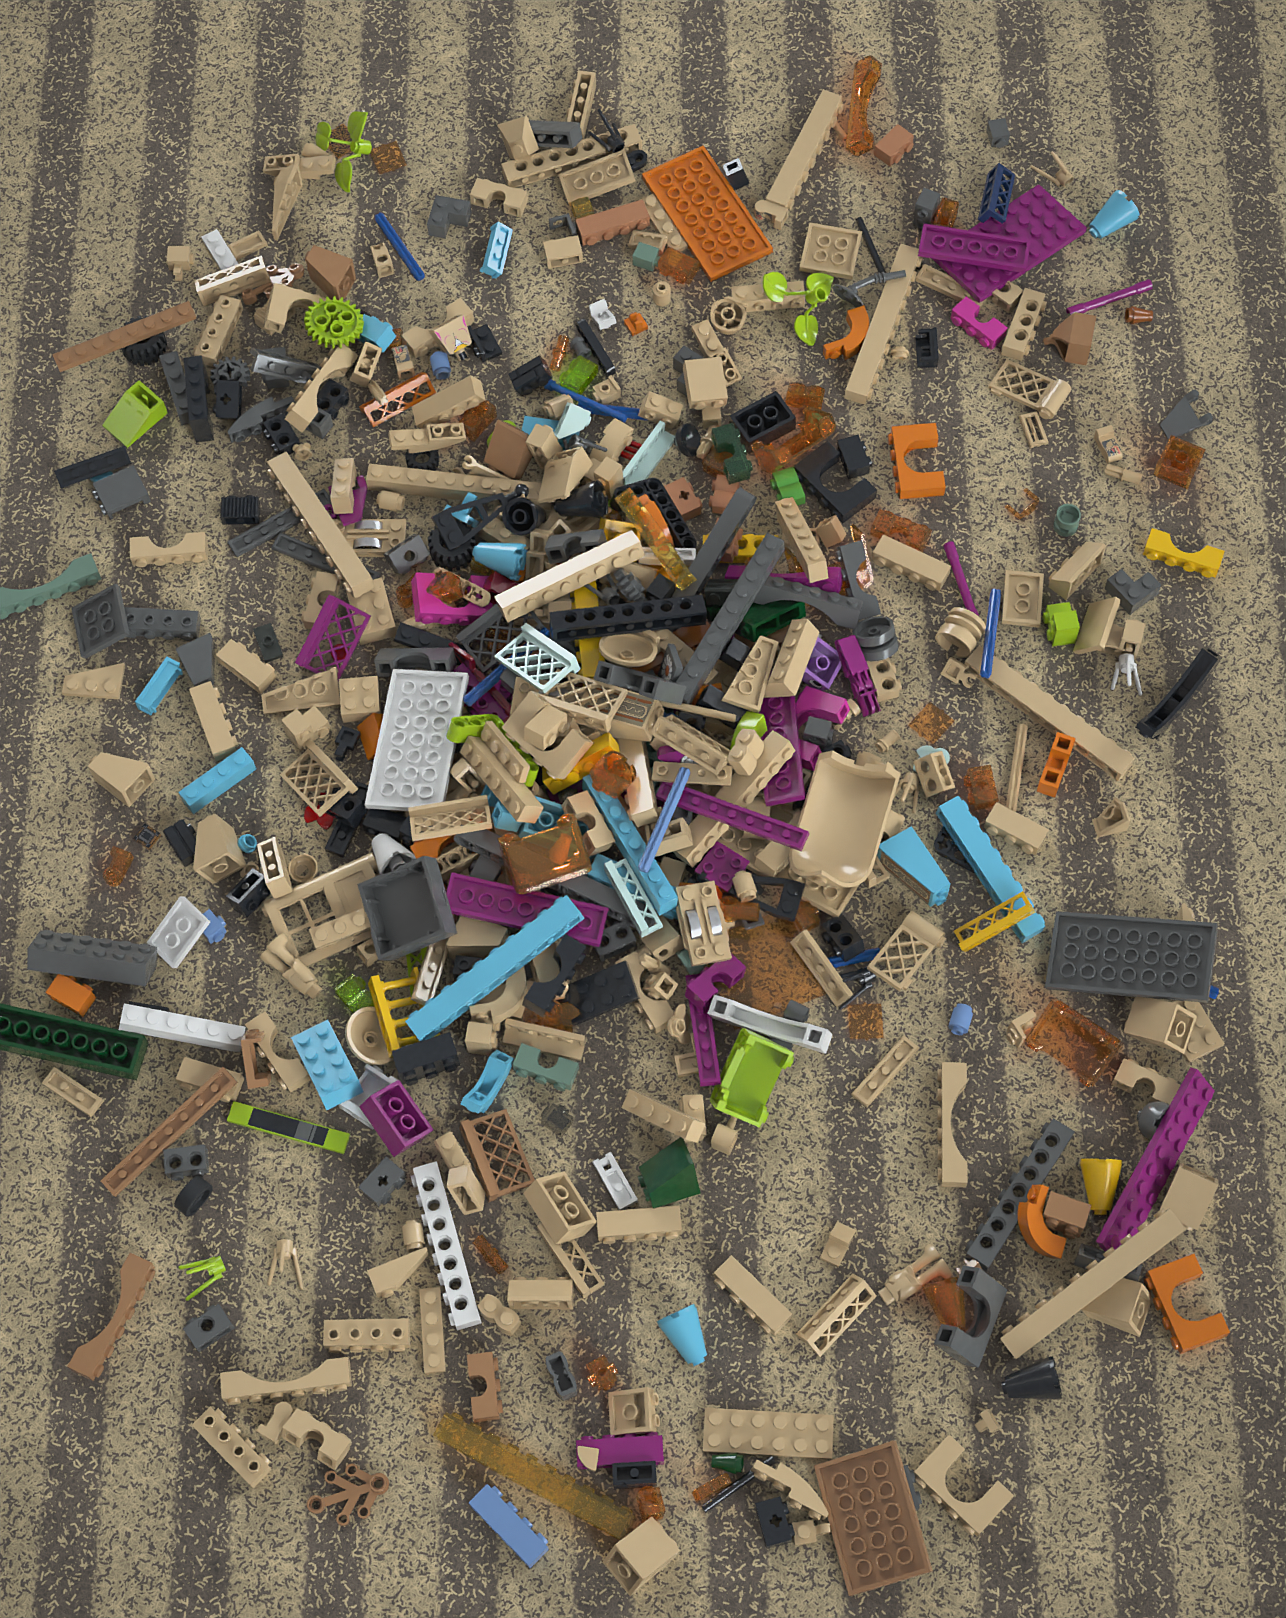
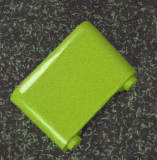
[710,1028,794,1128]

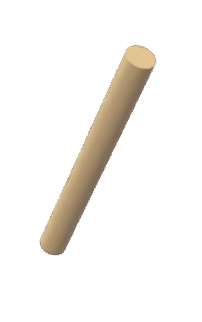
[660,701,736,722]

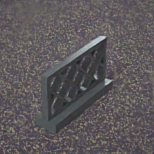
[456,604,545,673]

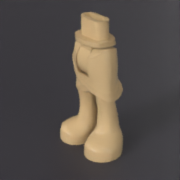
[260,933,322,1000]
[878,1243,953,1305]

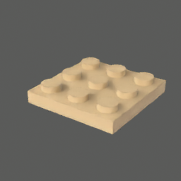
[799,223,862,280]

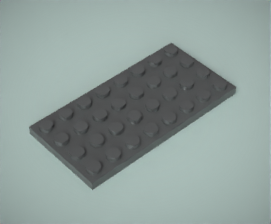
[1045,911,1218,1003]

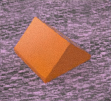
[357,713,383,760]

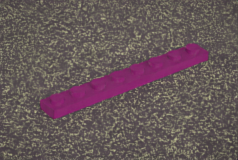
[656,782,809,852]

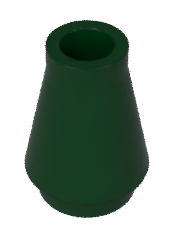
[711,1452,744,1474]

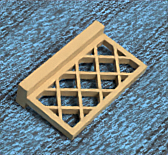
[540,669,628,733]
[650,714,730,775]
[280,740,358,817]
[408,795,492,841]

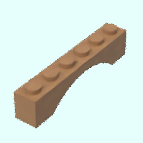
[67,1253,156,1381]

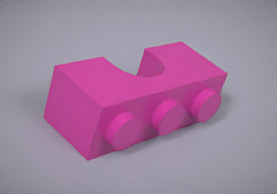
[950,296,1008,350]

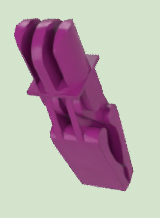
[834,635,881,717]

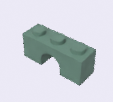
[512,1043,579,1091]

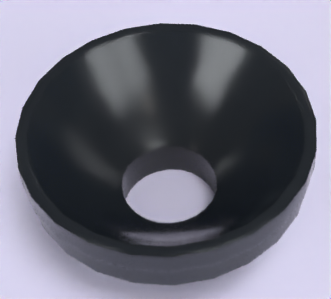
[674,423,701,457]

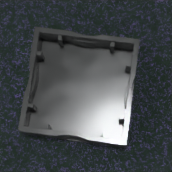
[357,856,458,961]

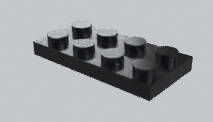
[556,960,640,1029]

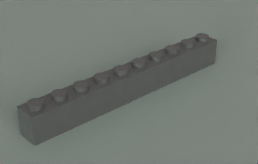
[676,532,785,705]

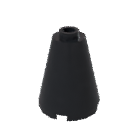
[554,480,608,518]
[502,498,546,536]
[1001,1356,1062,1400]

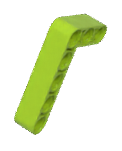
[446,714,539,787]

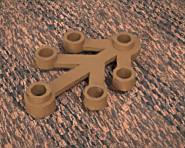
[242,263,304,305]
[307,1463,389,1526]

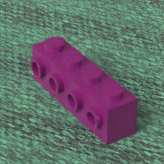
[453,663,508,720]

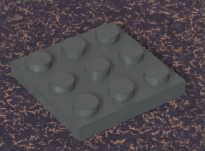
[72,584,130,659]

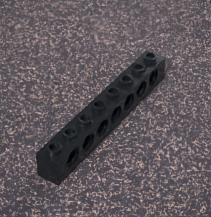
[549,595,707,642]

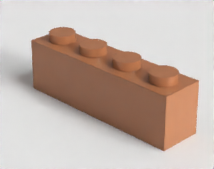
[575,199,650,246]

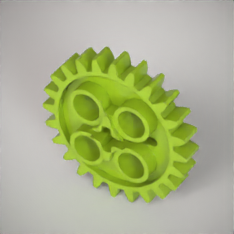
[304,296,364,349]

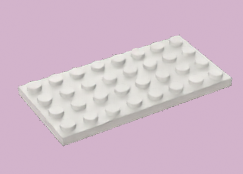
[365,669,469,811]

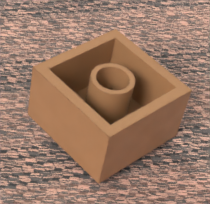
[1043,1191,1091,1239]

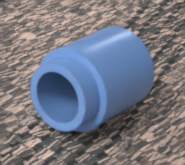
[430,351,451,380]
[948,1004,973,1035]

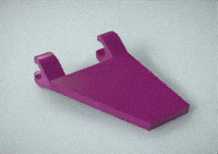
[328,475,368,527]

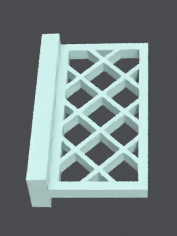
[494,623,580,694]

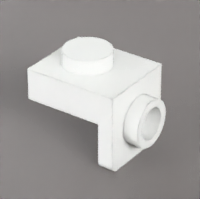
[589,299,616,330]

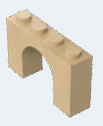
[263,283,341,348]
[502,691,593,779]
[914,1434,1014,1537]

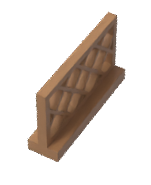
[459,1109,535,1203]

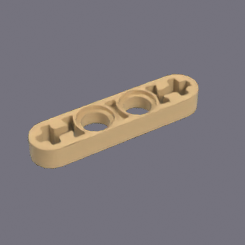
[432,567,491,607]

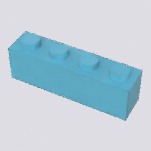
[178,747,256,814]

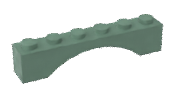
[0,553,101,619]

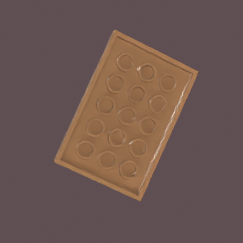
[814,1440,933,1596]

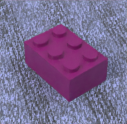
[359,1080,433,1157]

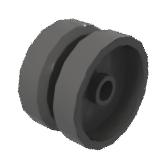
[852,616,899,662]

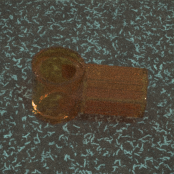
[396,571,422,608]
[720,896,760,923]

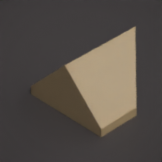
[1092,797,1131,837]

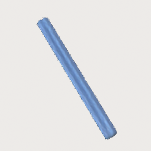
[638,767,690,873]

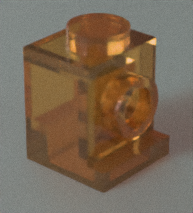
[636,1486,666,1523]

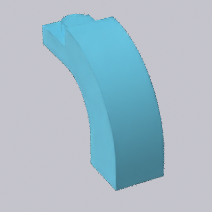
[461,1050,515,1113]

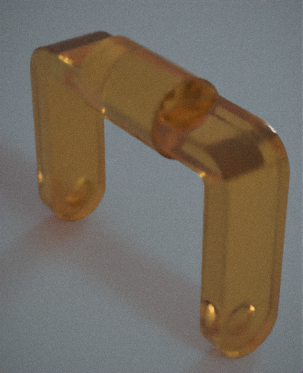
[1005,488,1039,519]

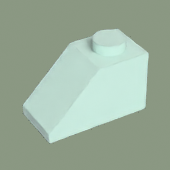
[554,402,591,439]

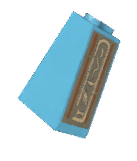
[877,826,951,907]

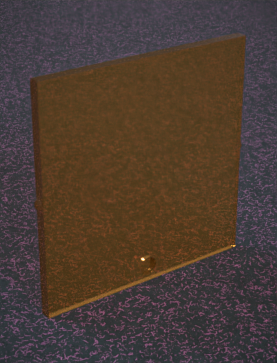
[706,914,826,1030]

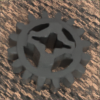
[210,356,250,387]
[614,568,647,602]

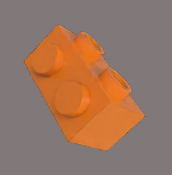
[45,974,97,1017]

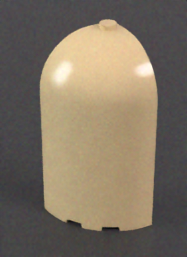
[789,751,901,888]

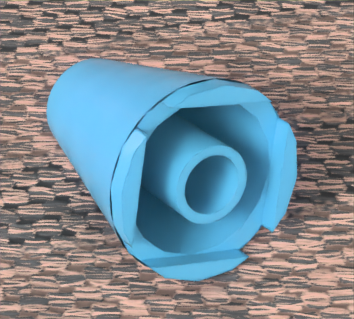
[1089,190,1140,239]
[472,543,527,581]
[657,1304,707,1366]

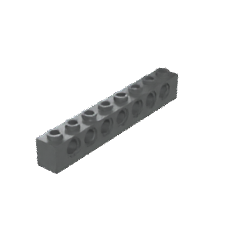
[964,1118,1075,1272]

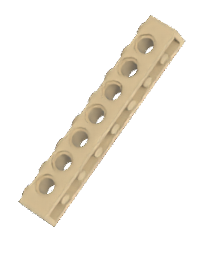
[501,124,642,188]

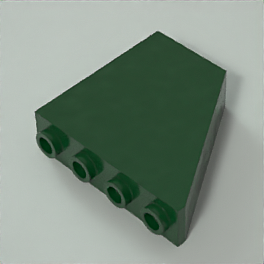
[704,600,806,642]

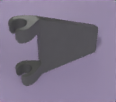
[1160,389,1213,440]

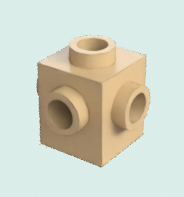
[642,972,679,1001]

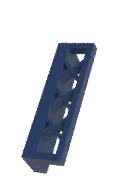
[978,163,1015,224]

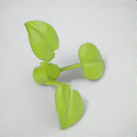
[316,111,372,192]
[762,272,834,346]

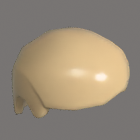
[288,853,318,884]

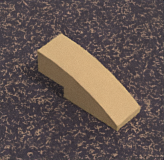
[525,529,554,581]

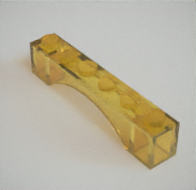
[614,487,697,591]

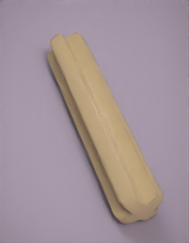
[367,381,388,405]

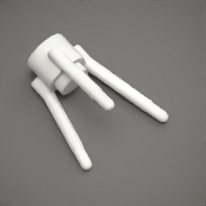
[1111,653,1142,696]

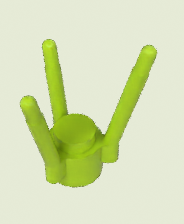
[179,1256,226,1301]

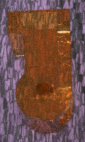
[103,846,134,887]

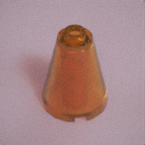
[922,1276,966,1330]

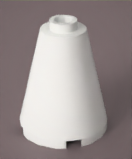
[371,833,416,874]

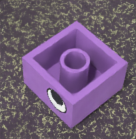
[802,637,842,691]

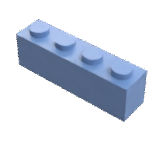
[469,1484,549,1568]

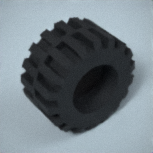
[121,316,167,366]
[428,520,476,571]

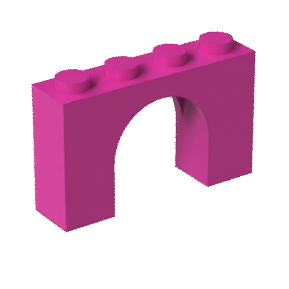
[411,572,493,626]
[795,686,850,771]

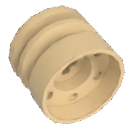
[935,607,986,658]

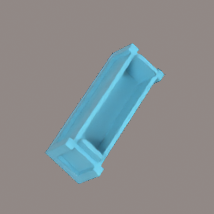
[480,222,513,279]
[135,657,183,716]

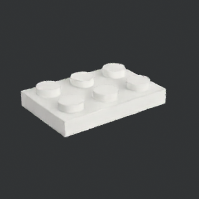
[147,896,210,968]

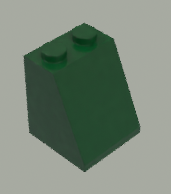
[637,1137,701,1209]

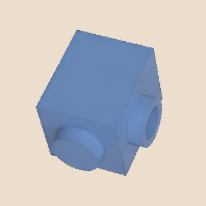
[202,909,226,944]

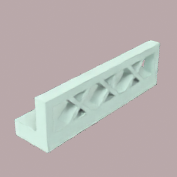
[623,421,675,486]
[604,858,663,938]

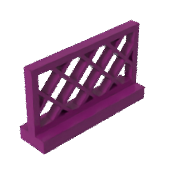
[295,595,371,682]

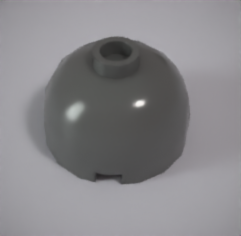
[1137,1101,1170,1141]

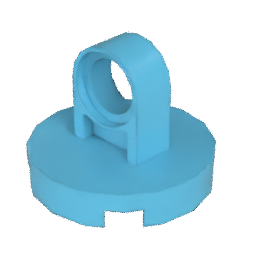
[443,492,479,528]

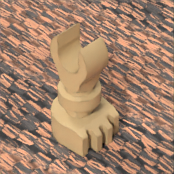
[830,698,861,730]

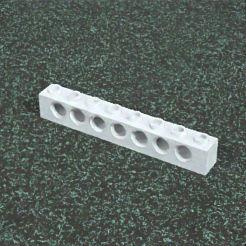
[411,1161,481,1331]

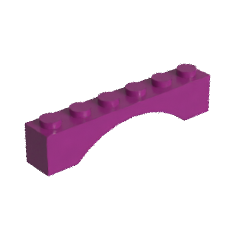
[725,565,842,594]

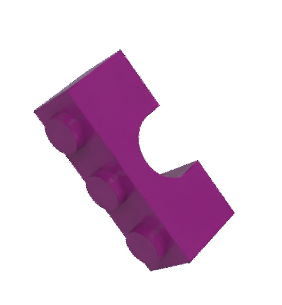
[685,953,746,1012]

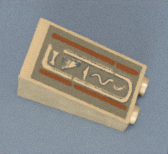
[581,688,664,742]

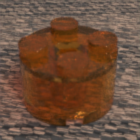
[590,751,637,799]

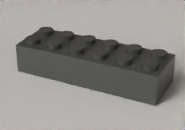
[27,930,157,986]

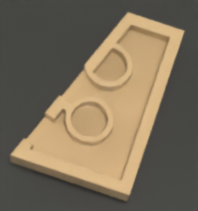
[62,663,125,699]

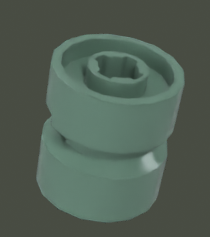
[1053,504,1081,537]

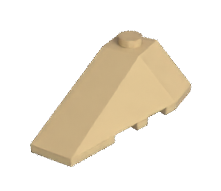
[272,163,303,241]

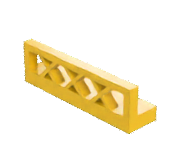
[954,891,1036,952]

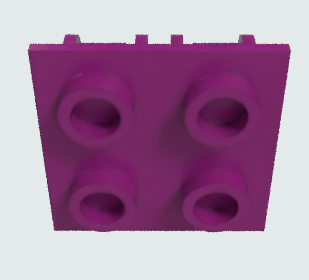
[695,841,750,892]

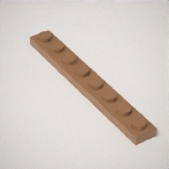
[52,301,197,372]
[101,1067,238,1197]

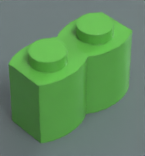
[770,467,805,506]

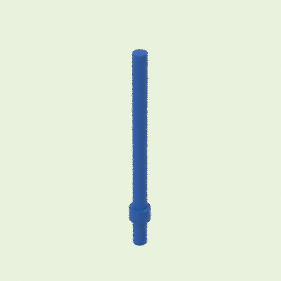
[544,380,627,422]

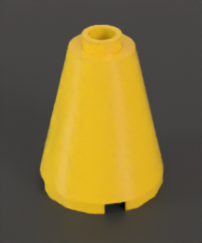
[1080,1159,1122,1215]

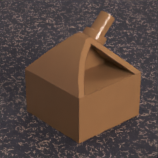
[1043,312,1096,365]

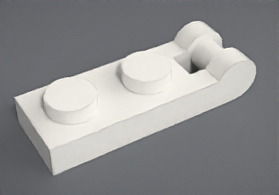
[592,1152,638,1210]

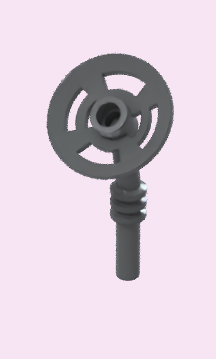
[832,270,906,308]

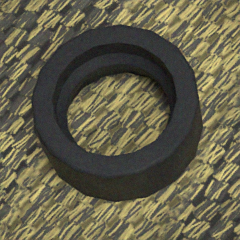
[174,1176,213,1217]

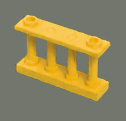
[368,967,440,1058]

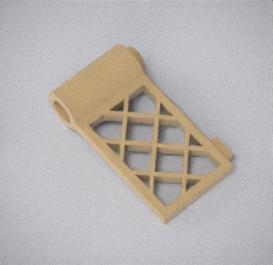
[989,359,1072,419]
[867,910,946,991]

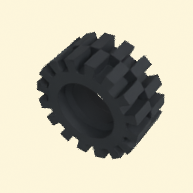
[405,449,439,471]

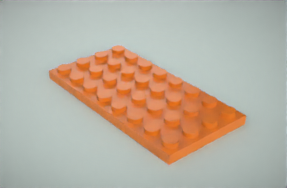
[642,145,773,282]

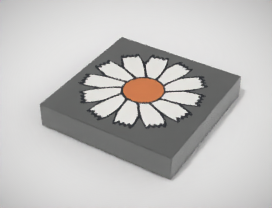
[658,644,683,683]

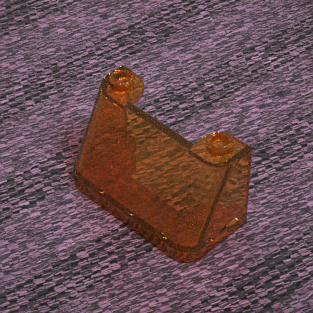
[751,406,836,474]
[497,814,592,894]
[1025,998,1124,1087]

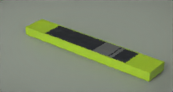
[227,1101,350,1154]

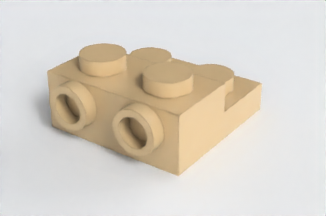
[608,1387,660,1436]

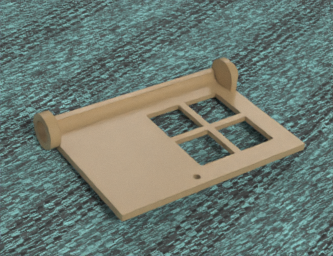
[261,852,378,967]

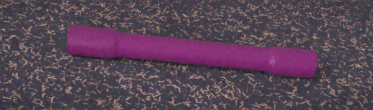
[1066,279,1153,315]
[943,541,979,616]

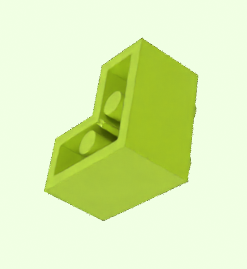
[1043,602,1080,647]

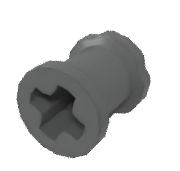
[569,337,592,361]

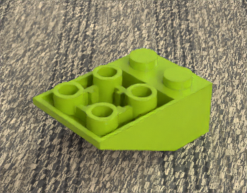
[102,380,168,448]

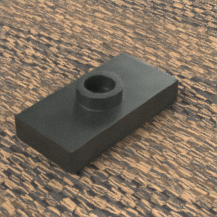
[253,623,284,663]

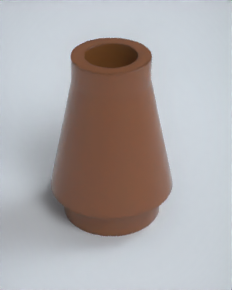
[1125,306,1153,324]

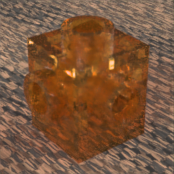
[586,1355,618,1391]

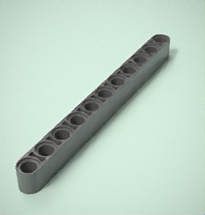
[454,825,659,928]

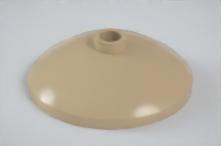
[599,633,657,668]
[345,1007,403,1065]

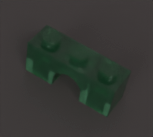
[711,423,753,485]

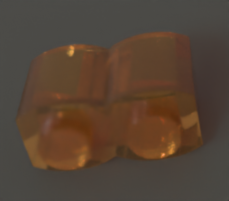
[785,382,825,411]

